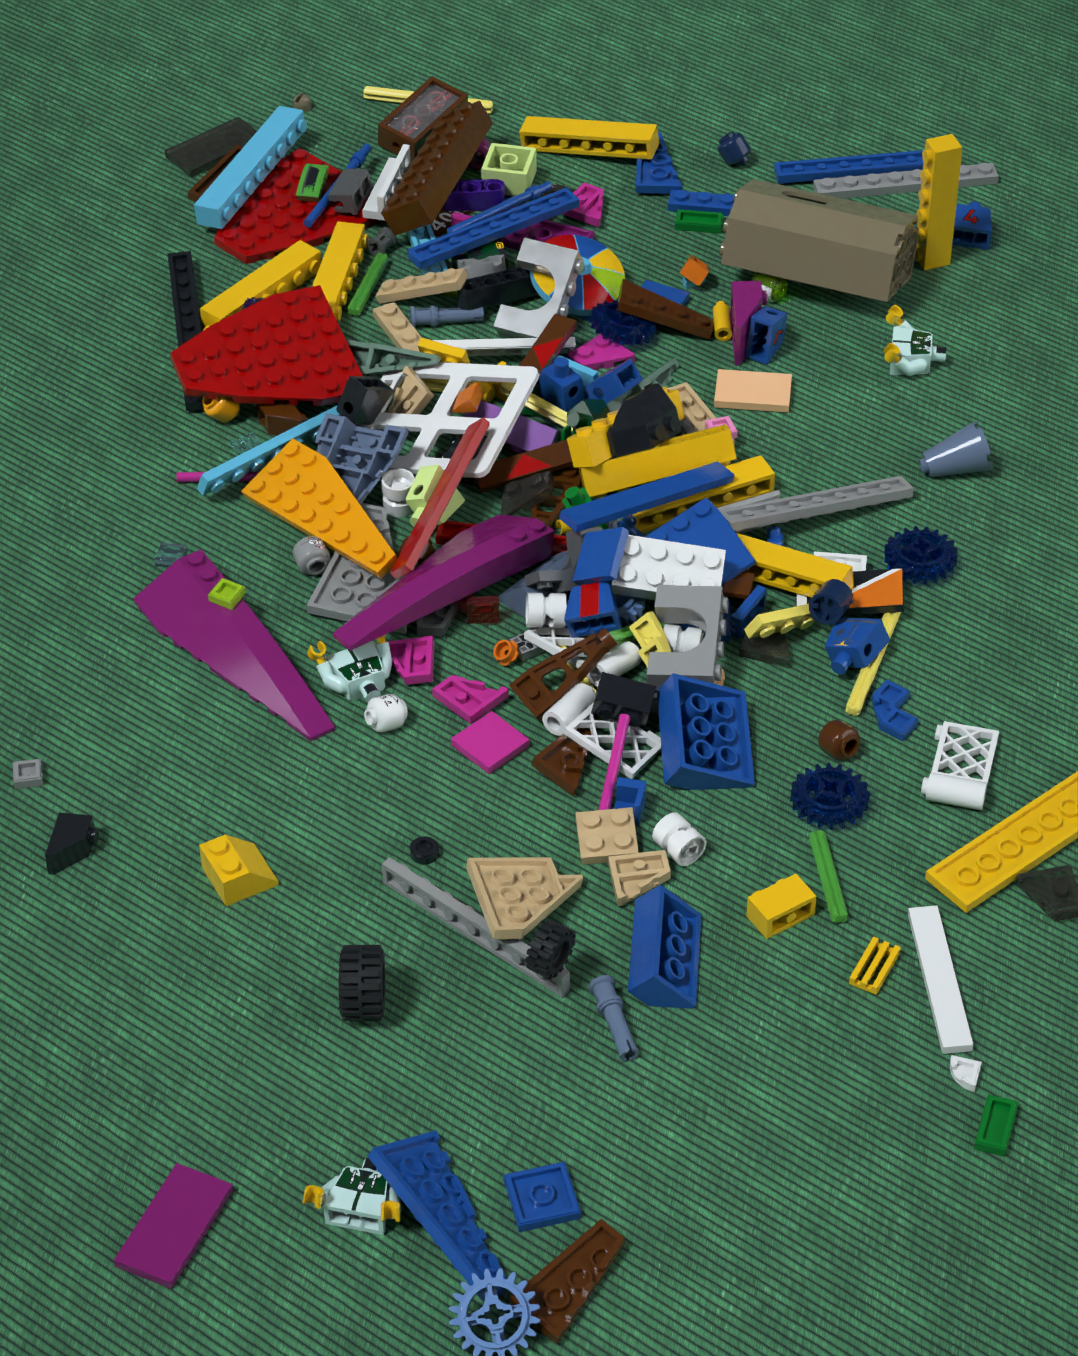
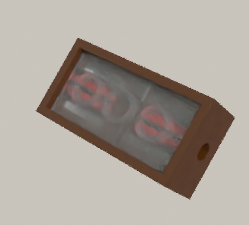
[378,76,468,162]

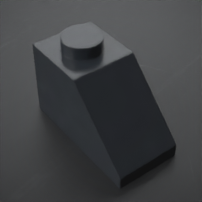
[45,812,99,875]

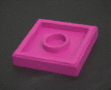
[451,711,530,774]

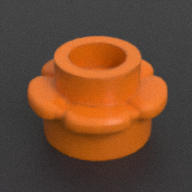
[493,640,519,666]

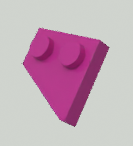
[562,182,604,227]
[567,333,635,371]
[386,636,435,685]
[432,675,509,724]

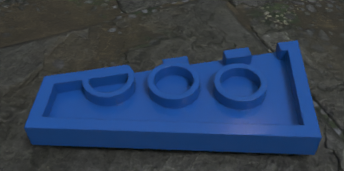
[636,132,682,194]

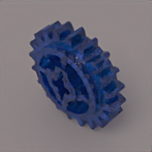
[589,300,657,347]
[884,526,958,585]
[790,763,870,830]

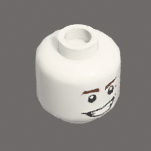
[364,694,408,732]

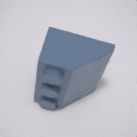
[497,550,570,618]

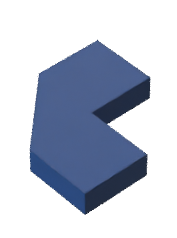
[871,680,918,741]

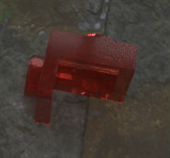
[461,594,499,624]

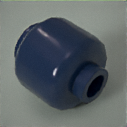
[717,131,751,166]

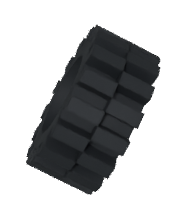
[525,920,576,980]

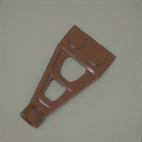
[529,466,582,529]
[509,628,618,723]

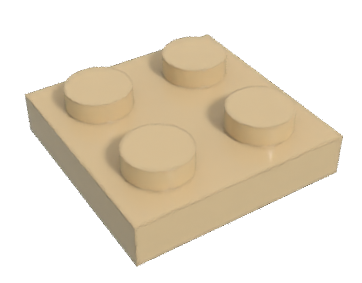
[575,807,639,865]

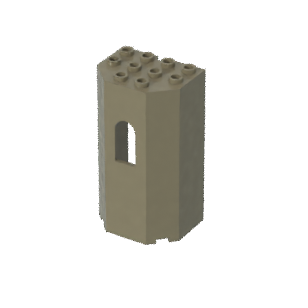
[719,179,919,302]

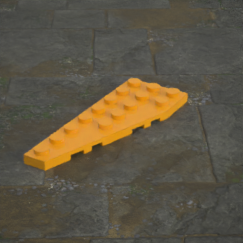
[241,438,397,579]

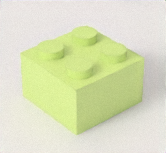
[481,143,537,196]

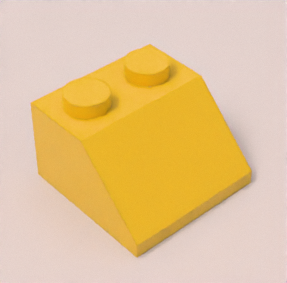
[199,834,279,906]

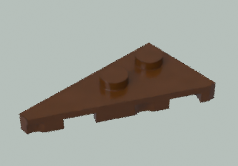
[531,714,597,796]

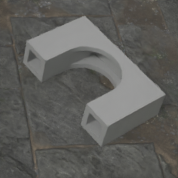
[493,238,584,338]
[647,585,728,690]

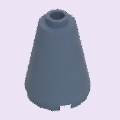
[919,421,993,477]

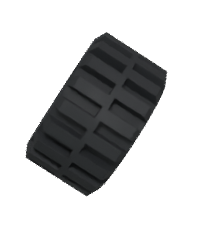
[339,945,385,1021]

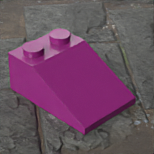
[730,281,767,366]

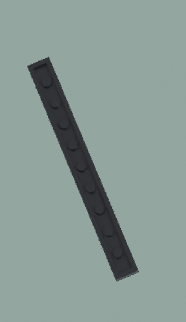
[167,251,203,411]

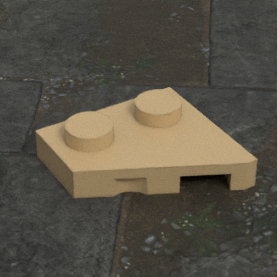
[388,366,434,414]
[608,850,671,906]

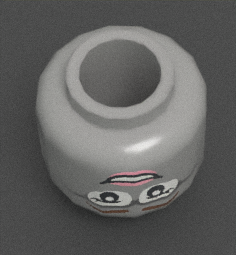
[292,536,331,575]

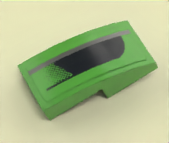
[296,164,329,202]

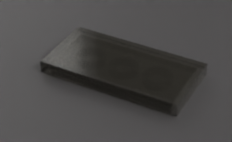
[164,117,257,177]

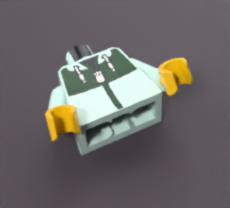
[883,305,947,376]
[307,634,392,702]
[302,1158,402,1235]

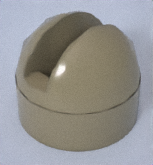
[293,93,311,112]

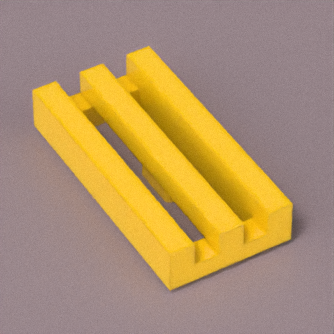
[849,936,901,995]

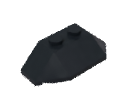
[607,383,682,458]

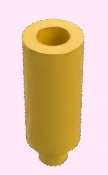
[712,301,732,341]

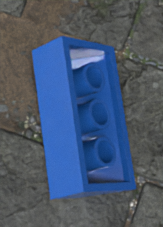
[628,885,702,1009]

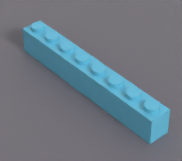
[194,106,307,229]

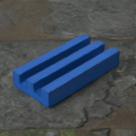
[731,585,767,639]

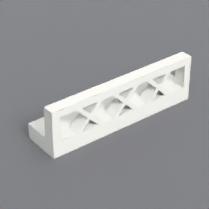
[362,144,411,220]

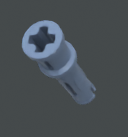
[410,305,484,328]
[589,975,639,1062]

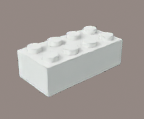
[610,535,726,600]

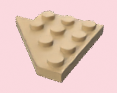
[466,857,583,940]

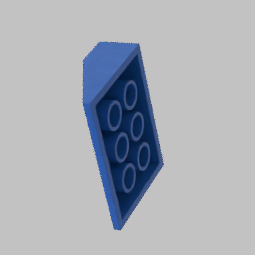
[645,497,756,605]
[657,673,755,790]

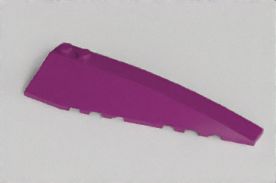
[333,515,554,651]
[133,549,335,741]

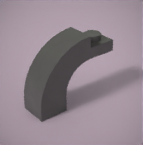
[525,527,602,593]

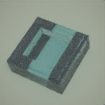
[154,542,188,568]

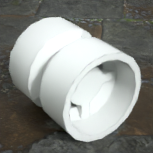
[381,468,415,517]
[525,592,567,628]
[663,624,704,652]
[652,812,707,866]

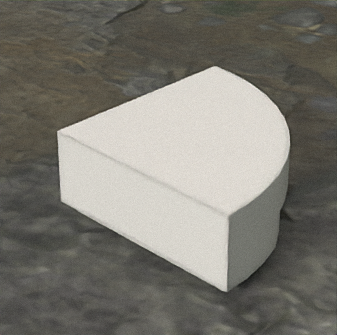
[950,1055,982,1092]

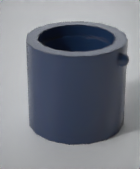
[809,579,854,625]

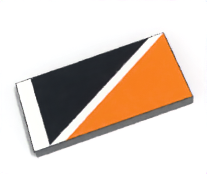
[796,568,904,616]

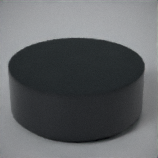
[410,836,439,865]

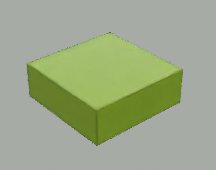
[208,578,246,610]

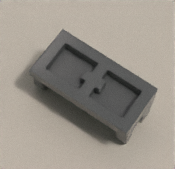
[328,169,373,215]

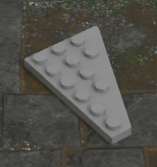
[307,503,407,634]

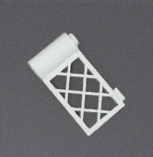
[524,624,642,687]
[542,683,662,779]
[921,721,999,811]

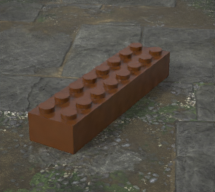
[381,101,493,235]

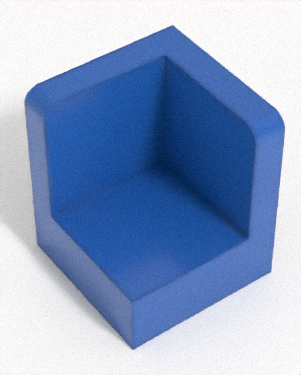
[614,777,646,825]

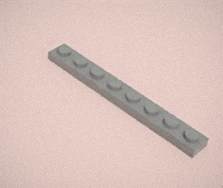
[813,163,999,199]
[719,476,914,532]
[382,857,570,998]

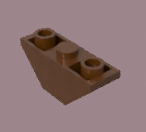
[256,400,307,436]

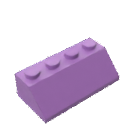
[463,400,561,454]

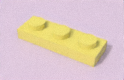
[744,604,814,638]

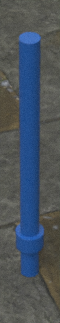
[303,143,372,228]
[447,181,552,234]

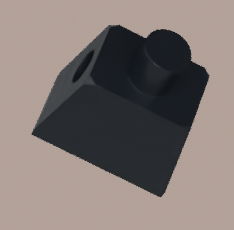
[336,376,394,426]

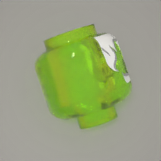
[751,272,788,302]

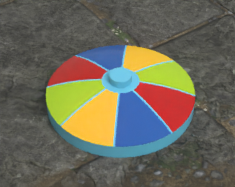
[530,235,625,316]

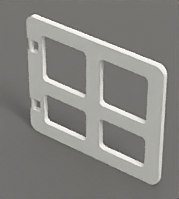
[358,362,539,478]

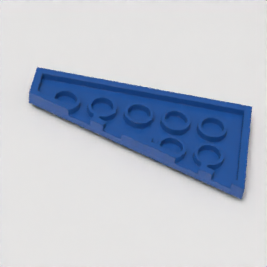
[367,1130,507,1301]

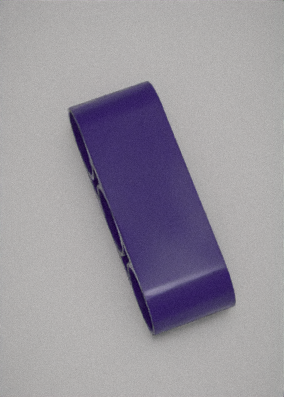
[441,179,505,211]

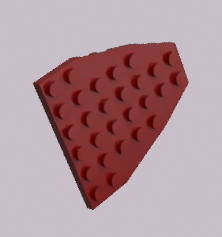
[214,148,380,264]
[171,285,363,406]

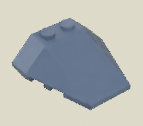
[315,413,409,505]

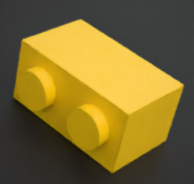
[746,874,816,939]

